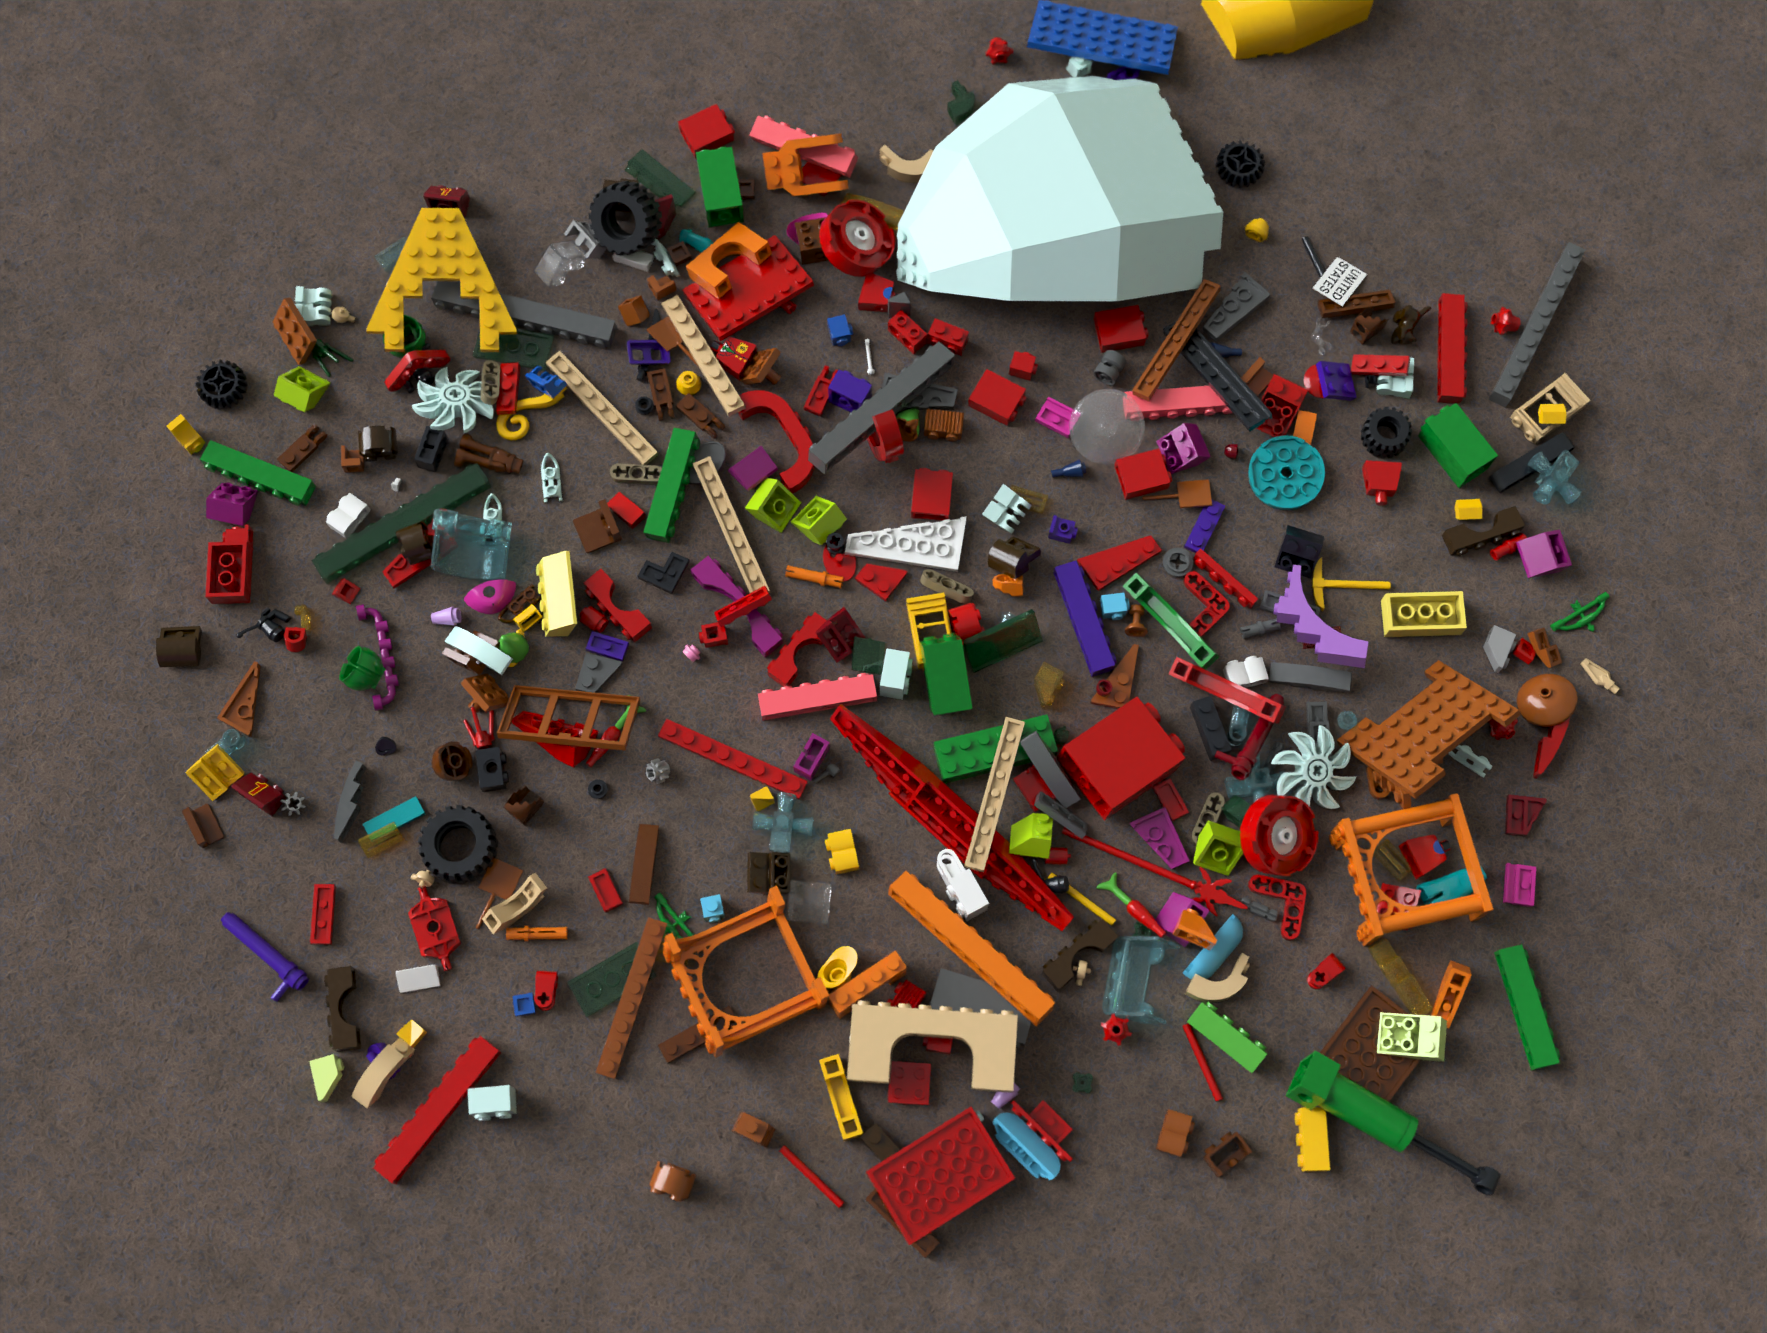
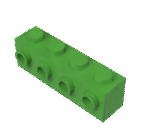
[1187,1001,1267,1073]

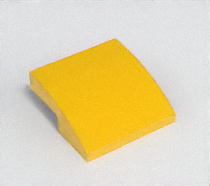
[186,744,245,801]

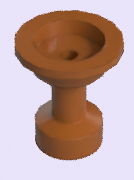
[1125,605,1148,637]

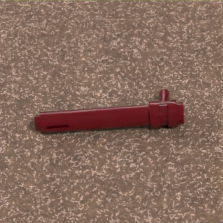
[1215,694,1284,780]

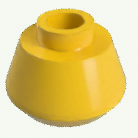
[1245,218,1269,242]
[676,371,702,395]

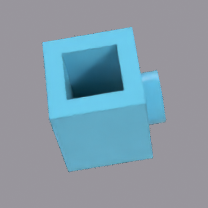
[1100,593,1130,620]
[700,894,725,923]

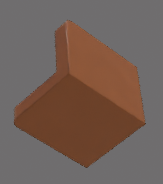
[647,275,677,300]
[618,295,650,326]
[341,445,364,473]

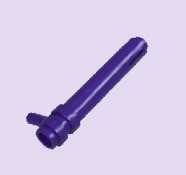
[221,912,309,1002]

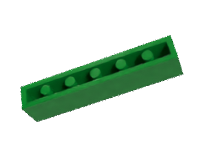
[643,428,700,543]
[200,440,316,506]
[1494,944,1560,1071]

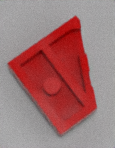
[855,563,908,602]

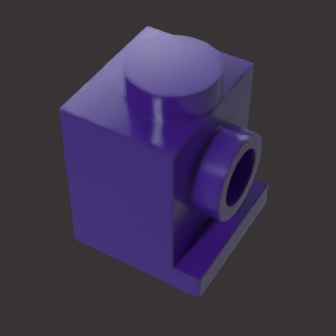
[1048,515,1078,544]

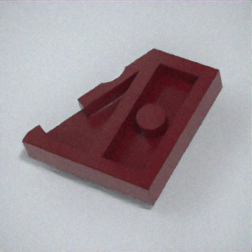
[1505,794,1547,837]

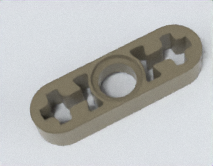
[480,360,500,405]
[610,464,662,484]
[920,569,974,604]
[1191,792,1225,846]

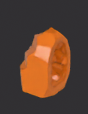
[993,574,1023,597]

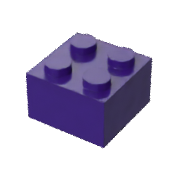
[828,369,872,413]

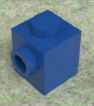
[827,314,853,346]

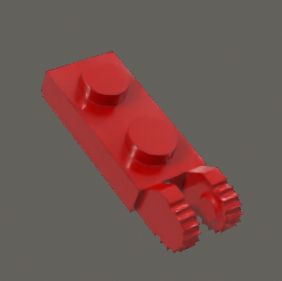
[804,365,838,417]

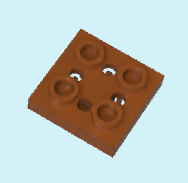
[740,348,781,385]
[461,673,509,713]

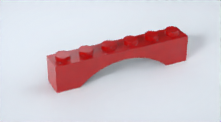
[1169,657,1286,724]

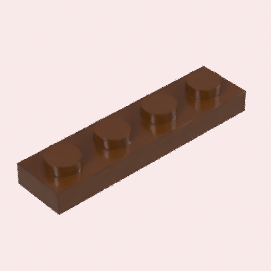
[1318,289,1395,319]
[658,1006,737,1063]
[865,1189,940,1258]

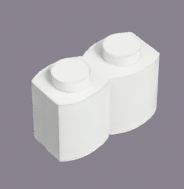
[326,493,370,539]
[1223,656,1269,688]

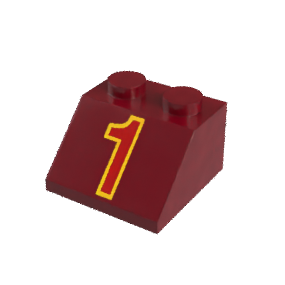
[423,185,470,218]
[231,773,286,817]

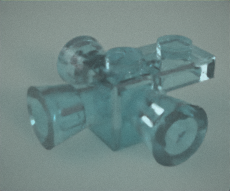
[1528,450,1581,504]
[1224,753,1285,803]
[752,792,814,853]

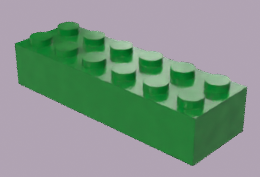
[933,714,1058,784]

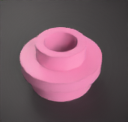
[683,644,701,662]

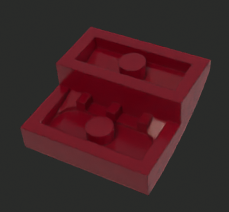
[816,607,866,663]

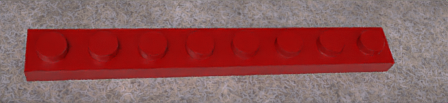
[658,719,808,800]

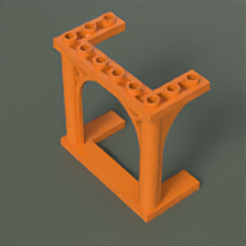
[1329,793,1493,946]
[663,886,829,1058]

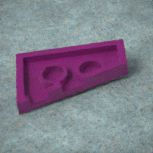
[1129,807,1190,870]

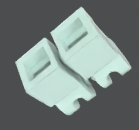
[295,286,332,326]
[1376,358,1414,398]
[982,484,1032,534]

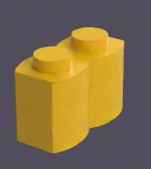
[825,829,859,875]

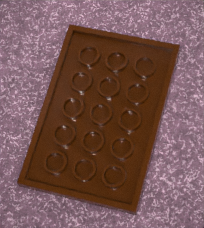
[1320,985,1420,1101]

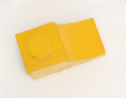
[166,414,205,455]

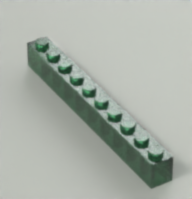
[311,463,491,584]

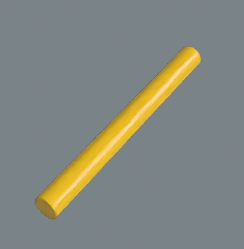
[1047,872,1116,926]

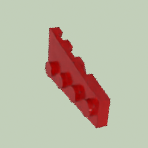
[382,515,458,589]
[1077,535,1162,591]

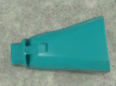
[1416,866,1487,905]

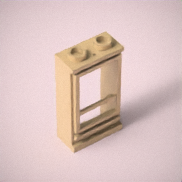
[1510,373,1590,445]

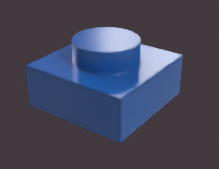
[512,993,536,1017]

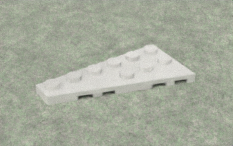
[845,516,967,572]

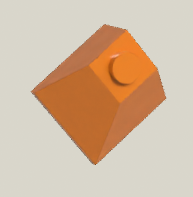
[1172,909,1217,950]

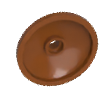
[1517,674,1578,727]

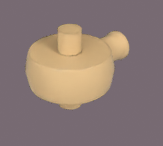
[331,307,355,323]
[411,870,434,888]
[1072,960,1091,986]

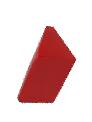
[332,578,361,604]

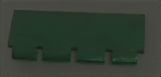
[625,149,695,207]

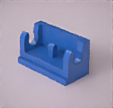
[525,366,568,398]

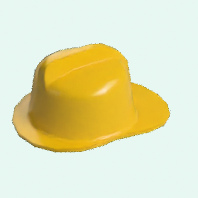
[817,946,858,990]

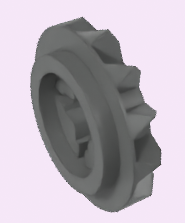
[1162,548,1193,578]

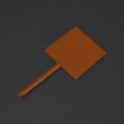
[646,316,698,366]
[1142,479,1212,508]
[476,857,524,929]

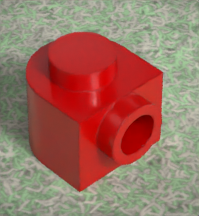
[284,627,307,652]

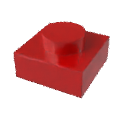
[1513,638,1536,665]

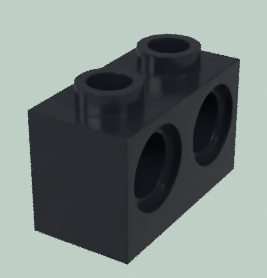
[414,425,448,472]

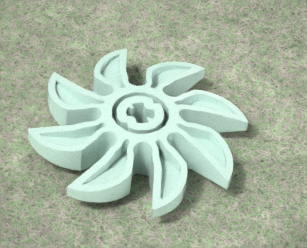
[412,367,494,433]
[1271,725,1356,809]

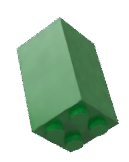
[696,147,744,228]
[1418,403,1498,488]
[920,633,973,715]

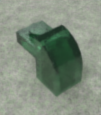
[947,80,975,126]
[1221,795,1251,829]

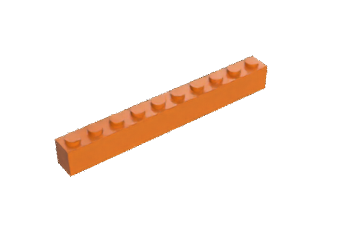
[888,871,1055,1027]

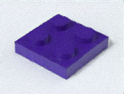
[1316,361,1357,401]

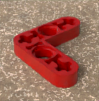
[384,350,451,392]
[1184,571,1230,637]
[1248,874,1306,941]

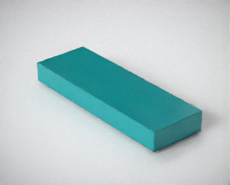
[363,796,426,842]

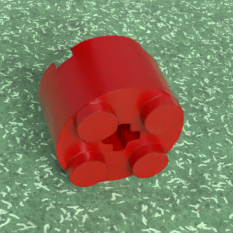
[948,603,986,646]

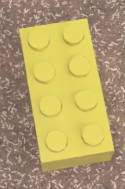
[1381,591,1467,637]

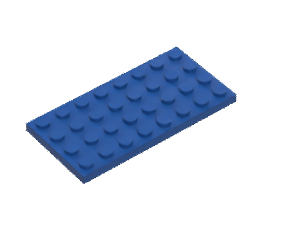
[1027,0,1178,75]

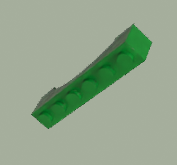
[1123,573,1220,670]

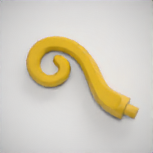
[496,387,567,441]

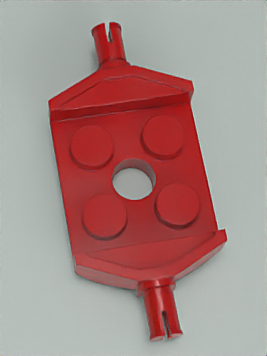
[408,886,462,972]

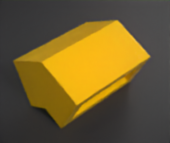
[1538,404,1566,424]
[1454,499,1482,520]
[513,605,542,632]

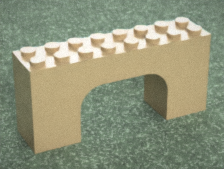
[847,1001,1018,1093]

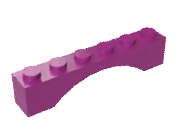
[691,556,783,658]

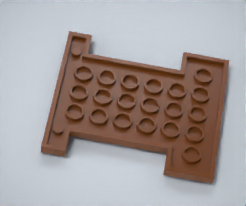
[1337,660,1521,799]

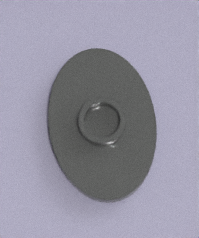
[689,441,726,484]

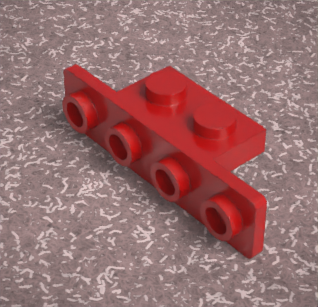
[1011,1100,1073,1162]

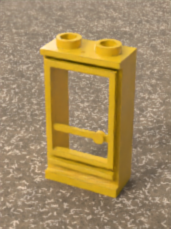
[906,593,952,671]

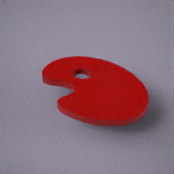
[823,542,856,582]

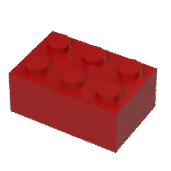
[205,541,253,604]

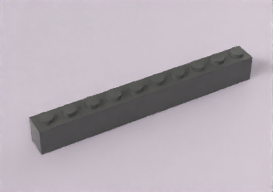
[1488,242,1585,408]
[431,281,617,348]
[808,342,955,474]

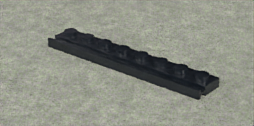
[1163,321,1272,432]

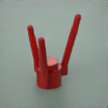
[463,707,495,750]

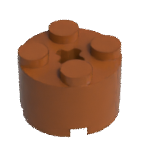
[649,1161,697,1202]

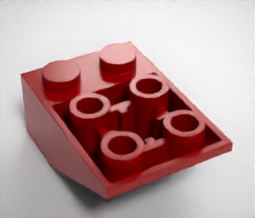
[1256,374,1309,437]

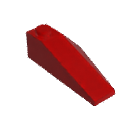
[512,711,598,767]

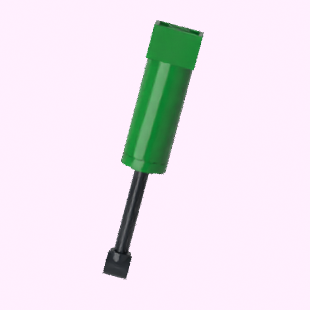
[1286,1050,1501,1196]

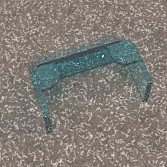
[1102,936,1181,1025]

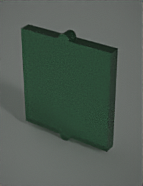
[851,637,885,675]

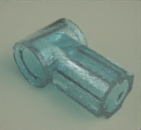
[1227,706,1250,747]
[205,729,246,755]

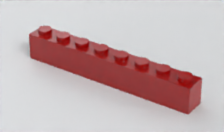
[373,1036,501,1185]

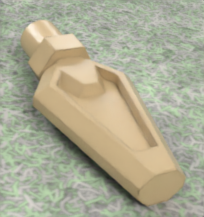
[1581,658,1620,694]

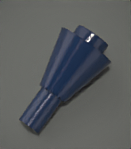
[1211,342,1242,358]
[1051,459,1087,478]

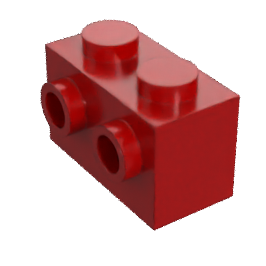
[927,318,969,356]

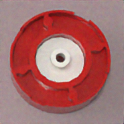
[819,200,895,277]
[1240,795,1318,876]

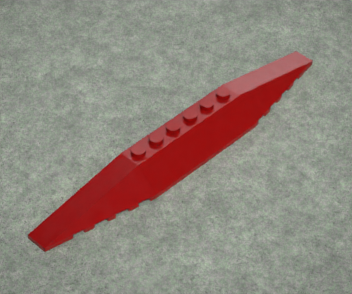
[830,704,1074,931]

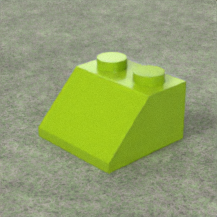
[274,366,331,412]
[745,478,801,533]
[791,496,847,545]
[1009,813,1053,859]
[1193,820,1243,876]

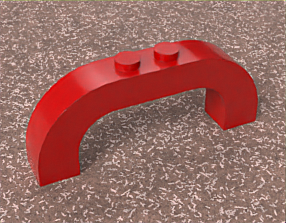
[738,390,815,494]
[867,409,904,463]

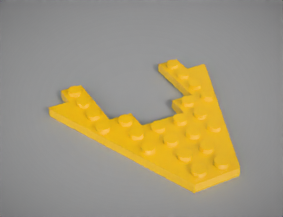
[366,208,516,352]

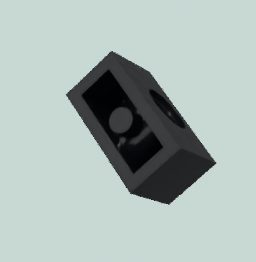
[476,747,509,792]

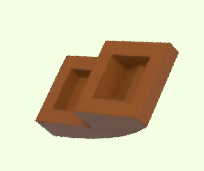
[1527,627,1562,668]

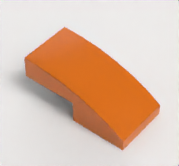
[1293,410,1317,445]

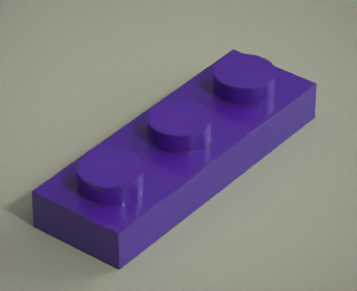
[1184,500,1225,553]

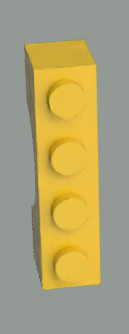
[819,1054,863,1141]

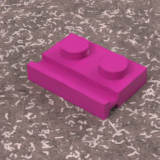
[1035,397,1081,438]
[1503,863,1536,907]

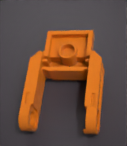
[763,133,849,196]

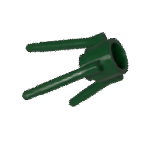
[312,339,353,377]

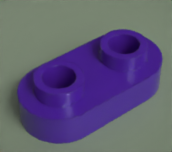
[1107,66,1140,80]

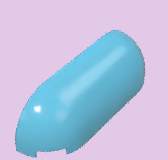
[1183,914,1243,979]
[993,1112,1060,1180]

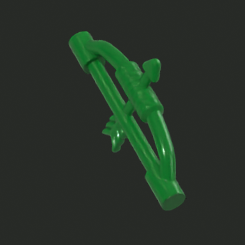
[1550,592,1610,632]
[654,893,694,939]

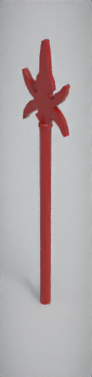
[1062,827,1248,916]

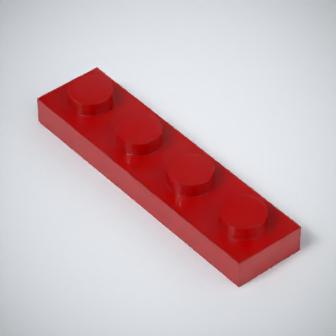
[1193,548,1258,609]

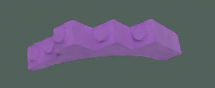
[1273,565,1368,668]

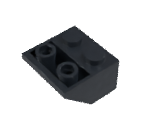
[1274,525,1324,578]

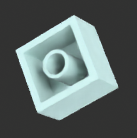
[880,649,913,700]
[468,1085,517,1121]

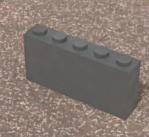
[930,968,1031,1048]

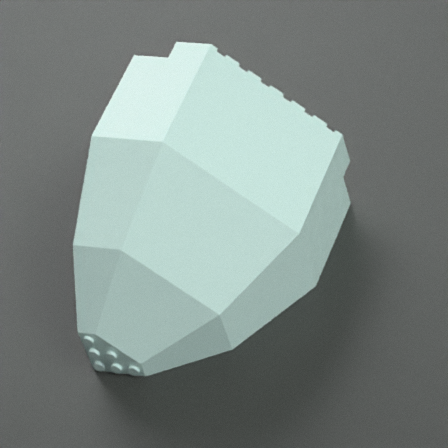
[896,76,1223,301]

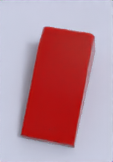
[607,492,646,529]

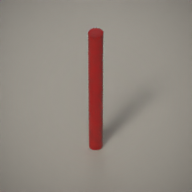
[1182,1023,1223,1102]
[779,1145,844,1208]

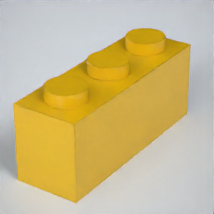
[1295,1107,1330,1172]

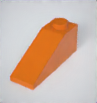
[1431,960,1472,1029]

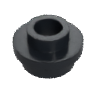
[635,396,654,415]
[588,779,608,799]

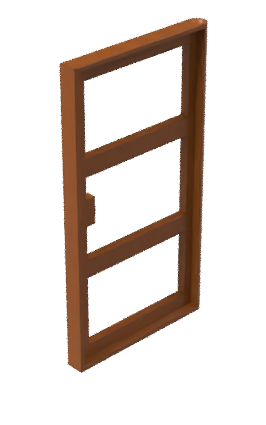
[497,685,640,751]

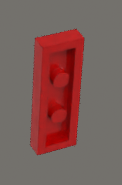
[1351,355,1410,376]
[496,362,521,415]
[714,586,772,627]
[310,884,336,945]

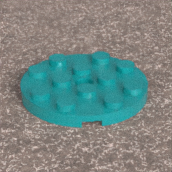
[1248,436,1325,510]

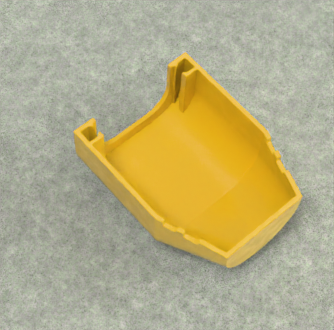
[1201,0,1374,60]

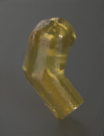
[294,604,311,630]

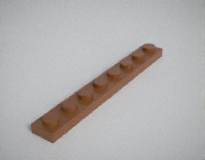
[1132,279,1221,401]
[595,917,667,1079]

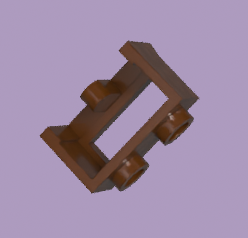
[1202,1131,1252,1178]

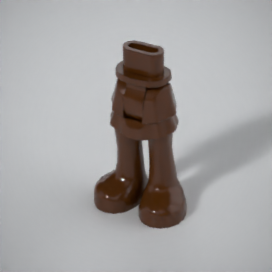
[454,433,523,474]

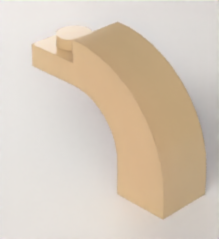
[880,145,934,183]
[482,873,547,935]
[1185,953,1250,1003]
[352,1038,415,1109]

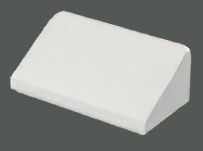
[613,251,654,272]
[396,964,440,993]

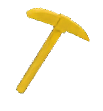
[1312,557,1391,611]

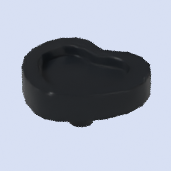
[375,736,396,756]

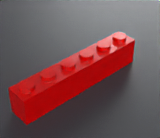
[1437,293,1467,404]

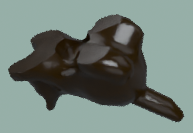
[1391,305,1431,345]

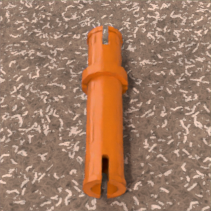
[785,565,844,589]
[506,926,568,942]

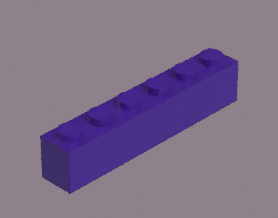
[1053,561,1117,677]

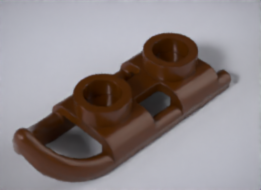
[498,584,542,624]

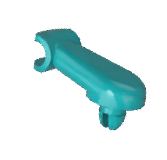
[679,229,713,253]

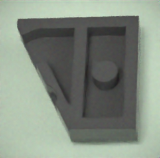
[575,653,623,693]

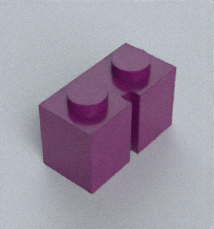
[793,733,830,781]

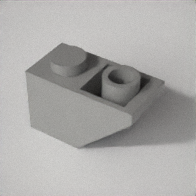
[1483,625,1516,673]

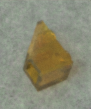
[1033,662,1065,710]

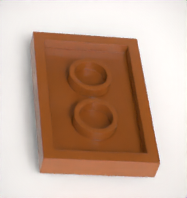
[272,297,317,365]

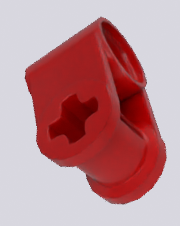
[1307,952,1346,989]
[534,971,558,1011]

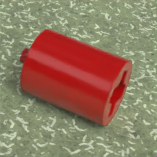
[1045,847,1071,865]

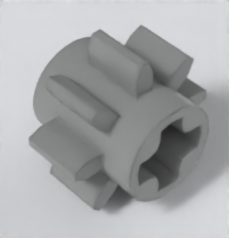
[646,758,670,784]
[280,792,306,816]

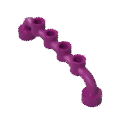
[356,604,399,711]

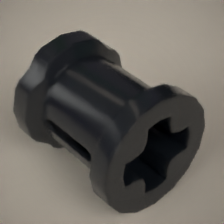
[826,532,844,555]

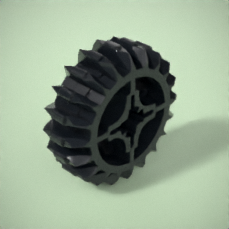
[1216,139,1265,188]
[195,360,248,410]

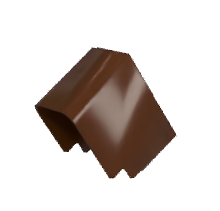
[1350,307,1389,345]
[503,786,544,826]

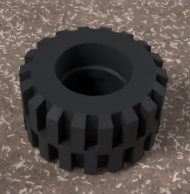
[1361,406,1412,459]

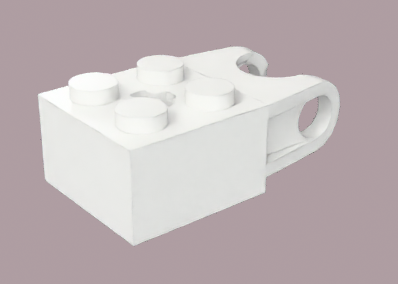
[937,849,989,922]

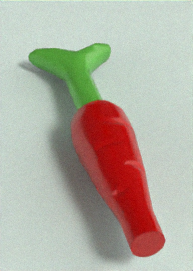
[586,695,646,768]
[1096,873,1167,938]

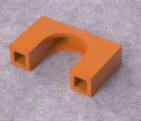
[686,222,772,299]
[828,950,907,1019]

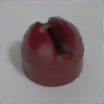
[1224,444,1238,459]
[1096,680,1112,697]

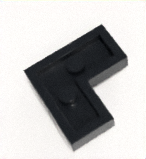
[638,552,690,594]

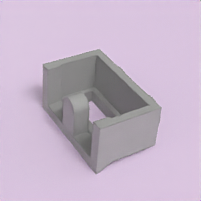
[564,220,607,259]

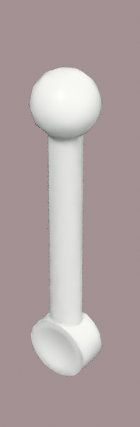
[865,339,875,375]

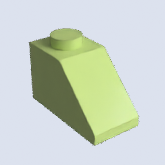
[309,1054,344,1103]

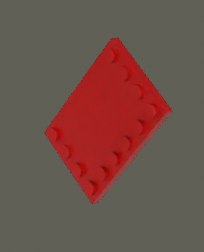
[683,235,814,341]
[866,1106,1015,1245]

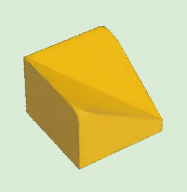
[750,787,775,811]
[396,1019,427,1048]

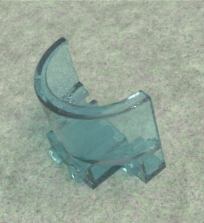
[430,508,512,580]

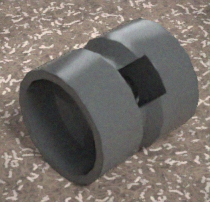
[1093,350,1127,385]

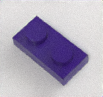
[586,631,629,662]

